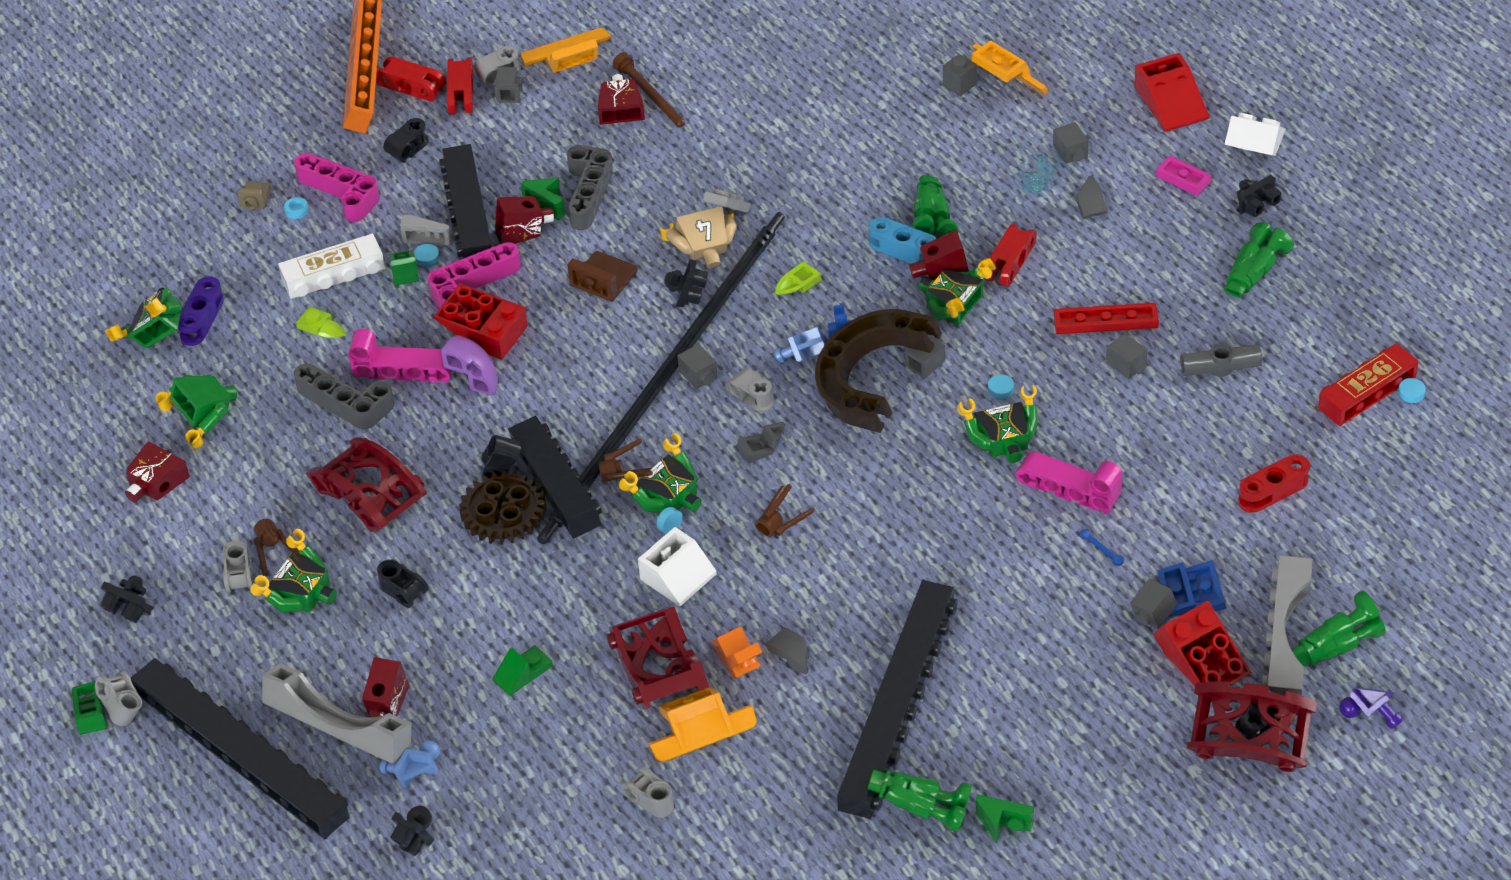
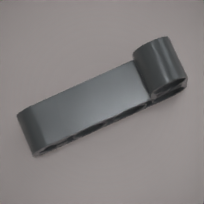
[567,145,613,230]
[294,364,394,429]

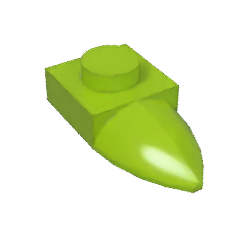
[775,261,821,295]
[296,306,346,338]

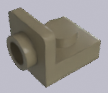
[237,182,271,210]

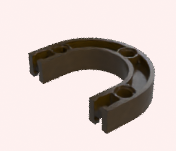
[815,309,942,433]

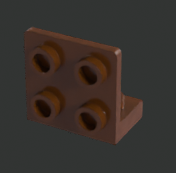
[567,251,638,302]

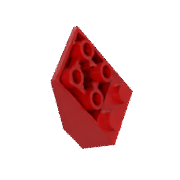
[1134,53,1209,132]
[434,283,528,360]
[1153,601,1252,686]

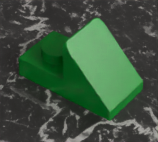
[521,178,565,221]
[389,250,419,286]
[492,645,553,696]
[976,794,1034,843]

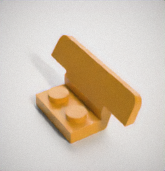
[521,28,611,73]
[971,40,1049,96]
[648,686,757,762]

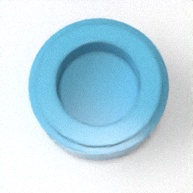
[284,197,309,219]
[414,244,439,267]
[988,375,1014,399]
[1398,378,1426,403]
[657,507,683,534]

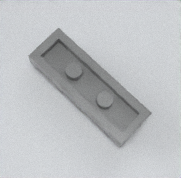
[703,189,751,213]

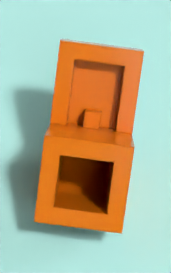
[711,626,762,678]

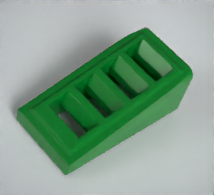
[72,681,107,735]

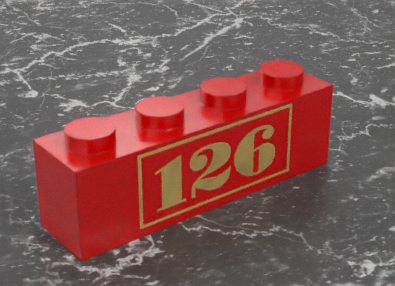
[1318,343,1419,426]

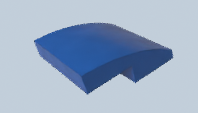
[1157,560,1227,616]

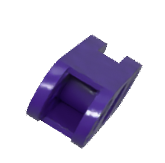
[178,276,224,346]

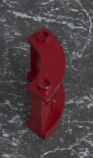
[306,437,427,532]
[606,606,709,709]
[1187,681,1317,772]

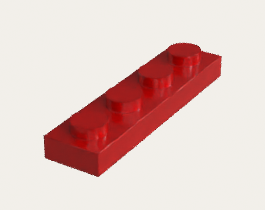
[1053,303,1159,335]

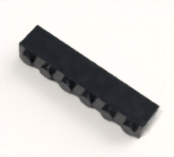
[439,144,492,259]
[508,416,602,539]

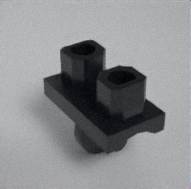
[1236,174,1281,217]
[664,259,708,307]
[100,575,154,623]
[390,805,434,856]

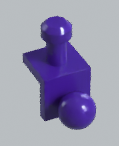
[1339,686,1402,728]

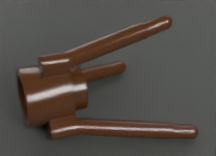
[599,439,653,482]
[755,484,814,537]
[254,519,299,577]

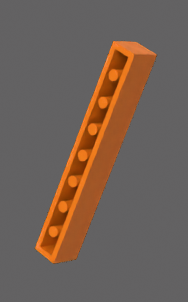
[342,0,382,134]

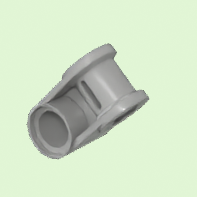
[474,46,521,86]
[726,367,774,412]
[223,540,254,593]
[95,671,142,727]
[621,766,674,818]

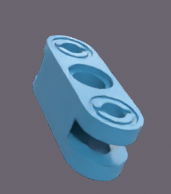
[869,217,936,263]

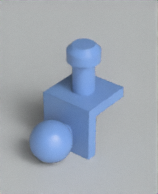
[774,326,827,363]
[379,741,440,788]

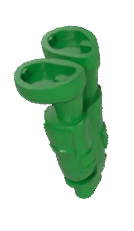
[912,175,958,239]
[1224,222,1294,298]
[1291,591,1385,666]
[867,769,972,833]

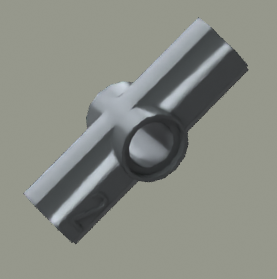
[1180,343,1262,377]

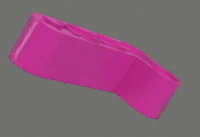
[294,153,379,222]
[428,242,521,309]
[348,328,452,382]
[1015,452,1122,514]

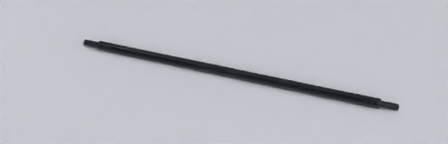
[537,212,785,544]

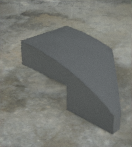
[1076,175,1108,219]
[737,422,785,463]
[765,628,809,674]

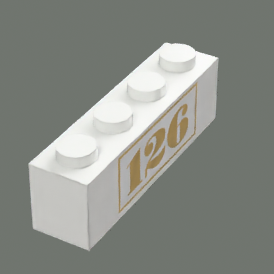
[278,233,385,299]

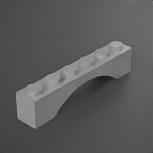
[1262,555,1313,695]
[262,663,411,764]

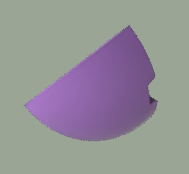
[441,335,498,396]

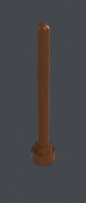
[613,52,685,127]

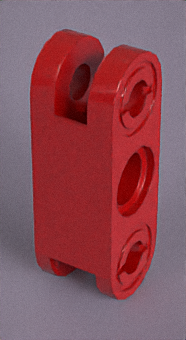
[376,56,447,102]
[447,57,474,114]
[984,223,1037,287]
[1238,454,1310,513]

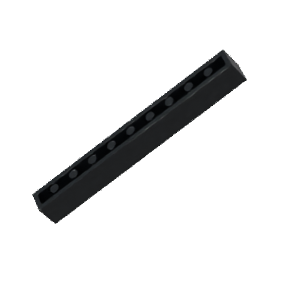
[837,580,958,819]
[131,658,350,840]

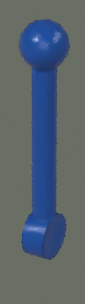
[1080,529,1124,566]

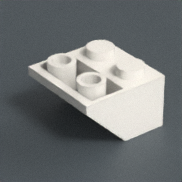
[1224,113,1286,156]
[638,527,717,607]

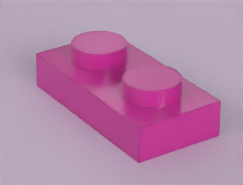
[1156,155,1211,196]

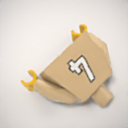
[659,206,736,269]

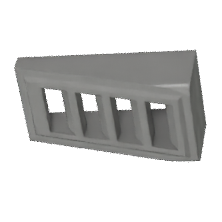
[400,214,452,246]

